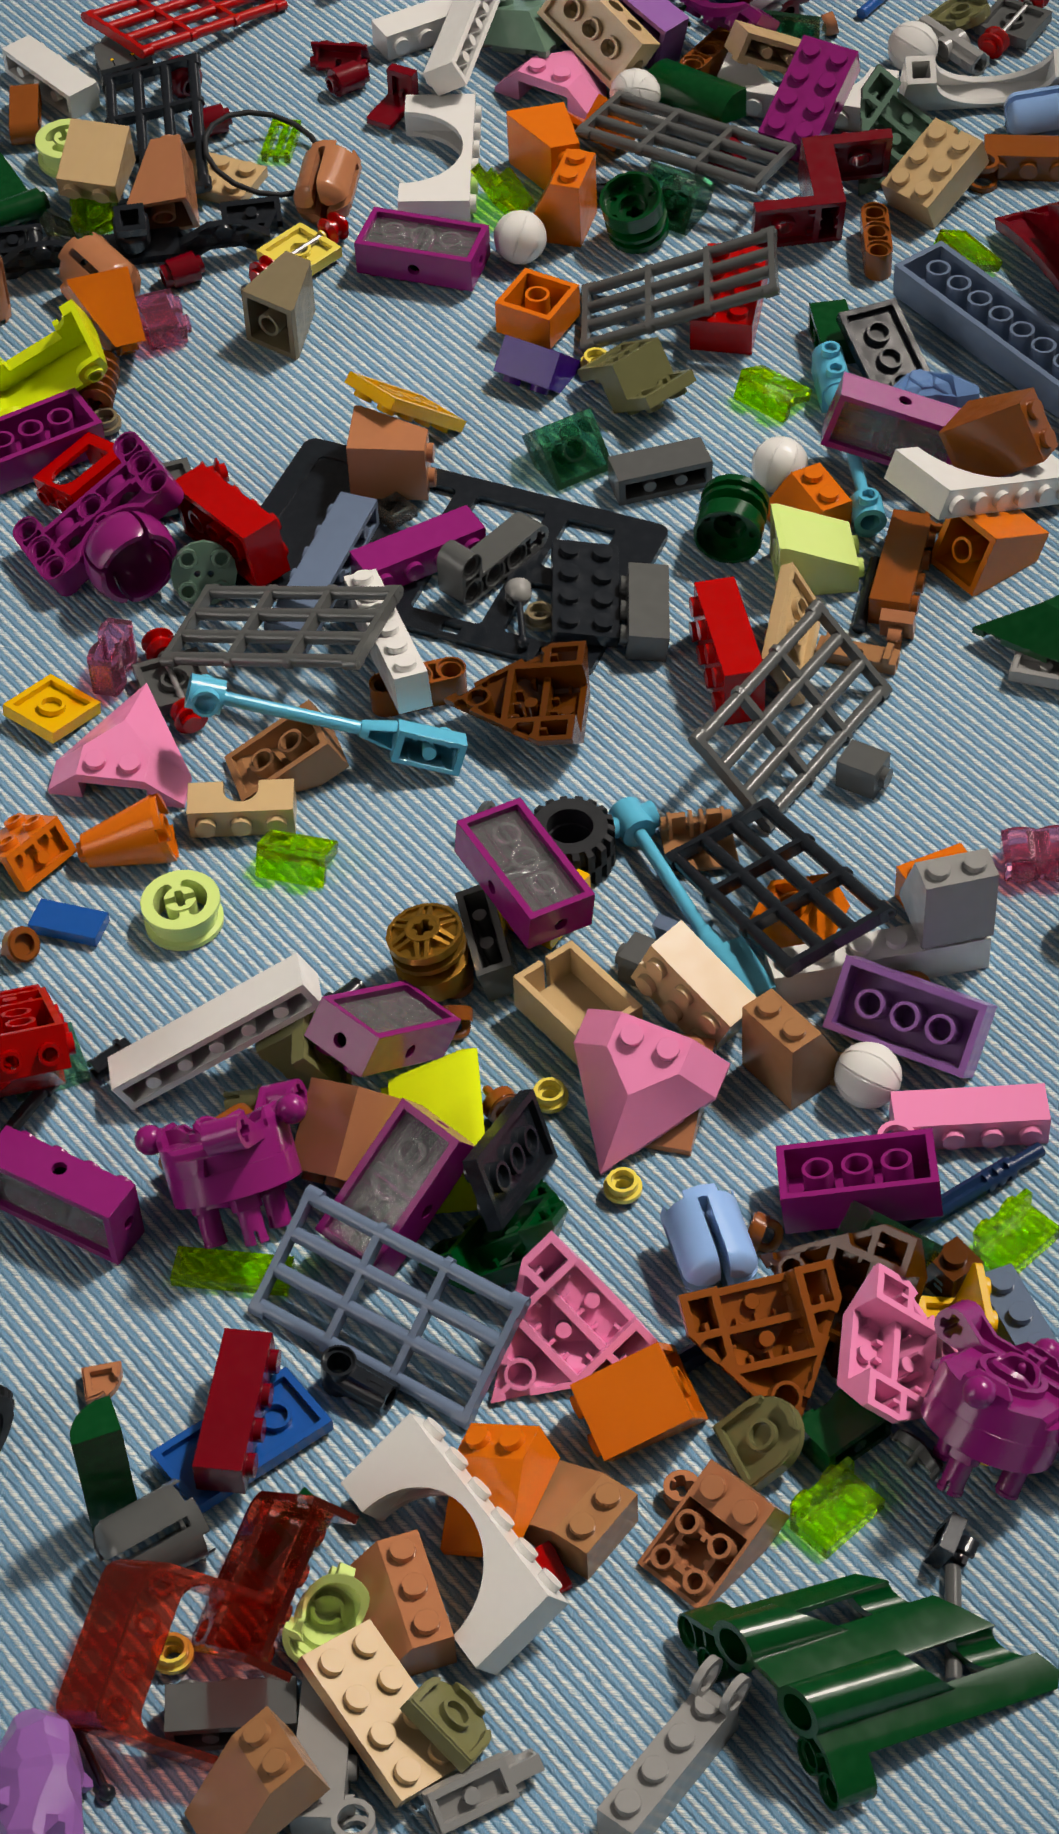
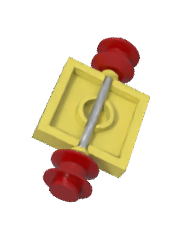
[249,212,349,281]

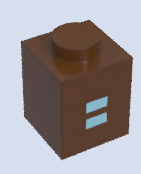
[925,1236,984,1298]

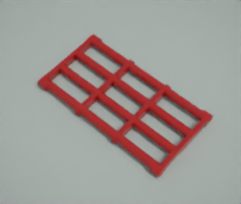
[81,0,288,59]

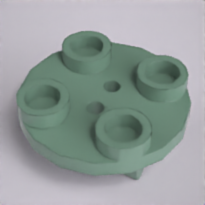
[170,540,237,605]

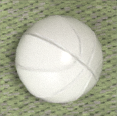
[887,21,939,70]
[610,68,661,115]
[493,210,547,265]
[752,436,808,493]
[834,1042,902,1109]

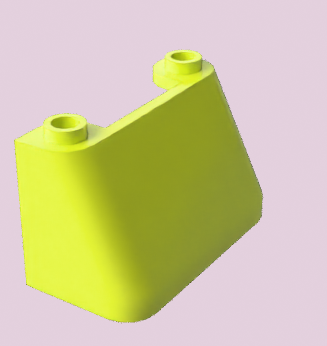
[0,299,108,417]
[381,1048,485,1214]

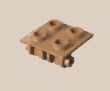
[659,806,739,874]

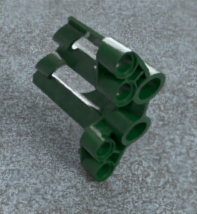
[677,1574,1059,1812]

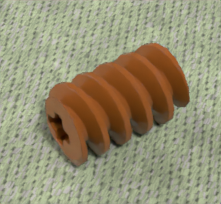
[78,349,121,411]

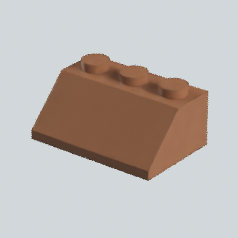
[350,1529,457,1676]

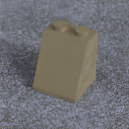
[241,251,316,360]

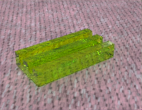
[261,119,302,163]

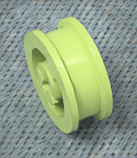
[35,118,71,178]
[140,870,224,951]

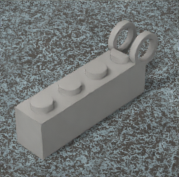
[596,1654,752,1834]
[289,1674,378,1834]

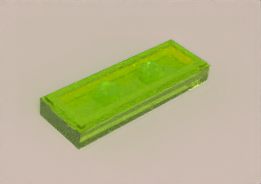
[170,1246,295,1297]

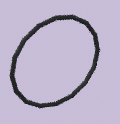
[202,109,318,198]

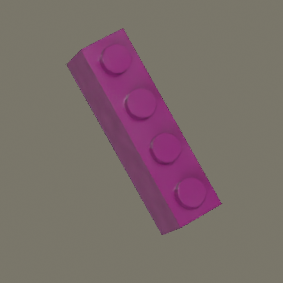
[349,505,486,586]

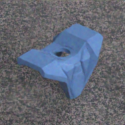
[893,369,980,408]

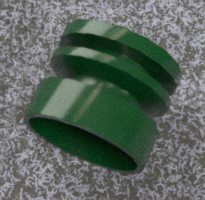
[599,171,670,254]
[693,474,769,564]

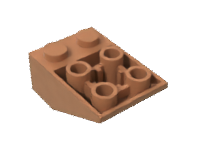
[637,1459,790,1609]

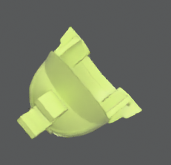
[282,1562,370,1663]

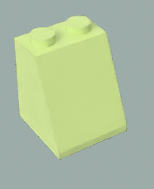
[769,503,865,595]

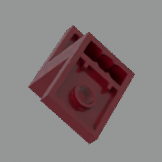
[751,128,893,248]

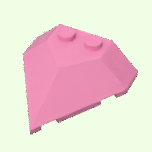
[495,50,607,119]
[48,683,192,808]
[573,1008,730,1176]
[491,1230,659,1403]
[837,1263,958,1424]

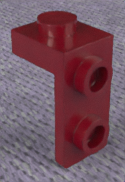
[366,63,419,130]

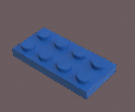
[150,1367,334,1514]

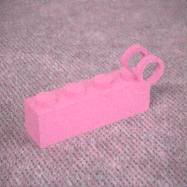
[877,1083,1051,1150]

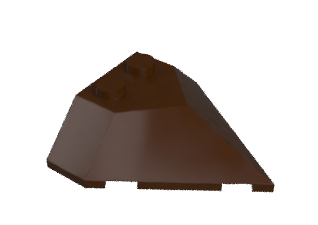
[444,640,590,746]
[759,1224,928,1379]

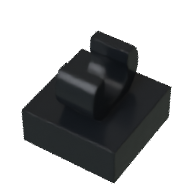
[923,1511,980,1570]

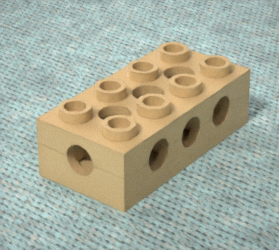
[537,0,661,89]

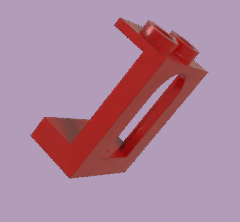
[32,432,122,512]

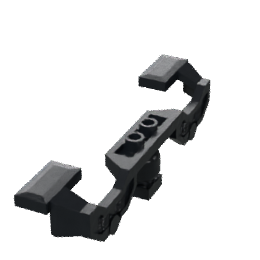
[0,196,283,280]

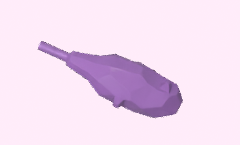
[0,1708,93,1834]

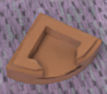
[81,1361,123,1405]

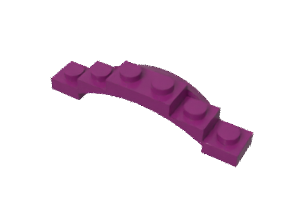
[679,0,781,31]

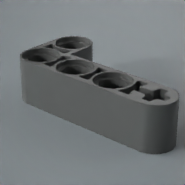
[437,512,549,606]

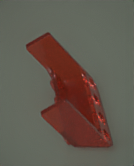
[192,1491,359,1683]
[56,1559,273,1772]

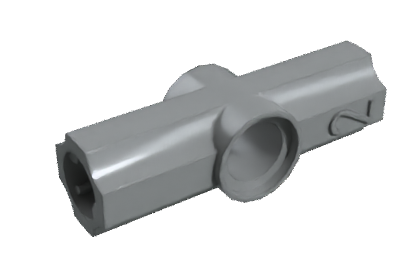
[918,14,990,76]

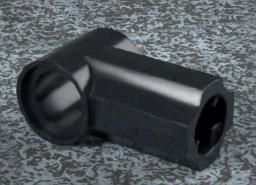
[320,1345,400,1416]

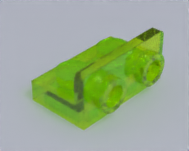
[470,163,534,215]
[69,198,117,237]
[933,229,1003,272]
[734,365,813,422]
[255,829,338,888]
[973,1188,1059,1274]
[790,1456,885,1559]

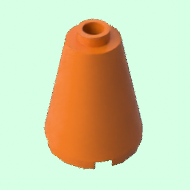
[76,793,179,868]

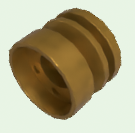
[385,903,474,1002]

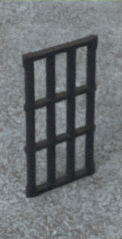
[102,53,213,214]
[664,798,897,978]

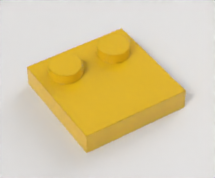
[3,674,101,744]

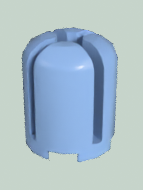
[1004,84,1059,136]
[660,1183,758,1293]

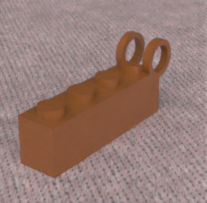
[969,134,1059,194]
[868,509,943,624]

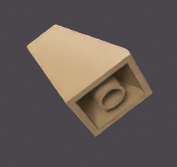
[56,118,136,203]

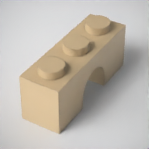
[186,779,297,838]

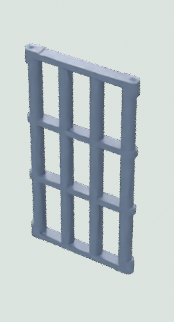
[248,1184,531,1430]

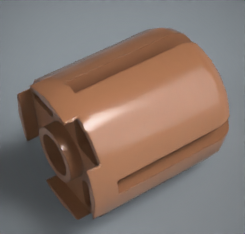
[293,140,362,226]
[57,232,141,299]

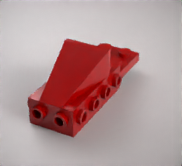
[0,984,76,1098]

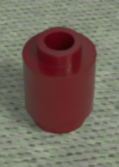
[325,60,370,97]
[187,103,233,137]
[158,251,206,289]

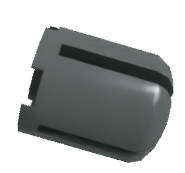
[93,1478,216,1595]

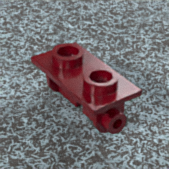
[310,40,371,71]

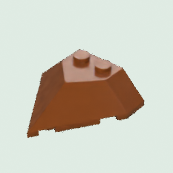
[676,1259,842,1417]

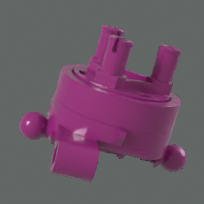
[134,1078,308,1249]
[921,1299,1059,1501]

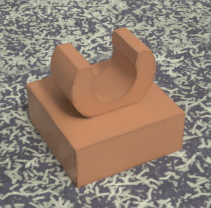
[879,608,916,650]

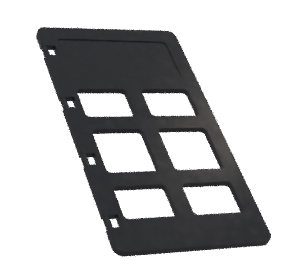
[235,438,668,675]

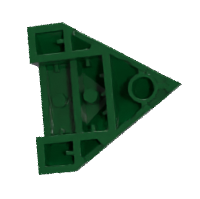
[972,595,1059,663]
[418,1179,568,1295]

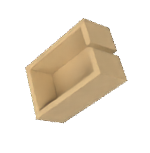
[881,117,989,229]
[631,920,757,1051]
[513,940,643,1065]

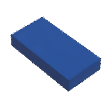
[27,898,110,947]

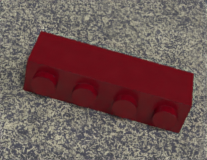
[192,1328,281,1494]

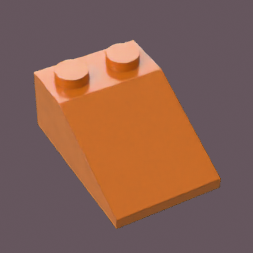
[440,1423,561,1557]

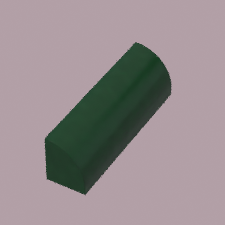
[648,58,746,124]
[70,1395,137,1533]

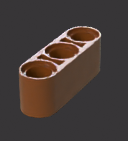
[680,27,732,77]
[9,83,42,146]
[860,202,893,281]
[369,657,468,717]

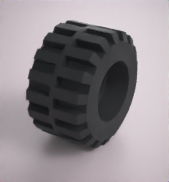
[534,796,616,885]

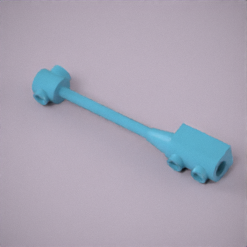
[811,341,887,538]
[184,673,468,777]
[608,797,776,997]

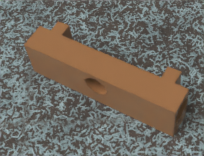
[815,632,901,675]

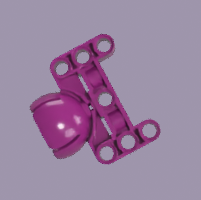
[13,431,184,603]

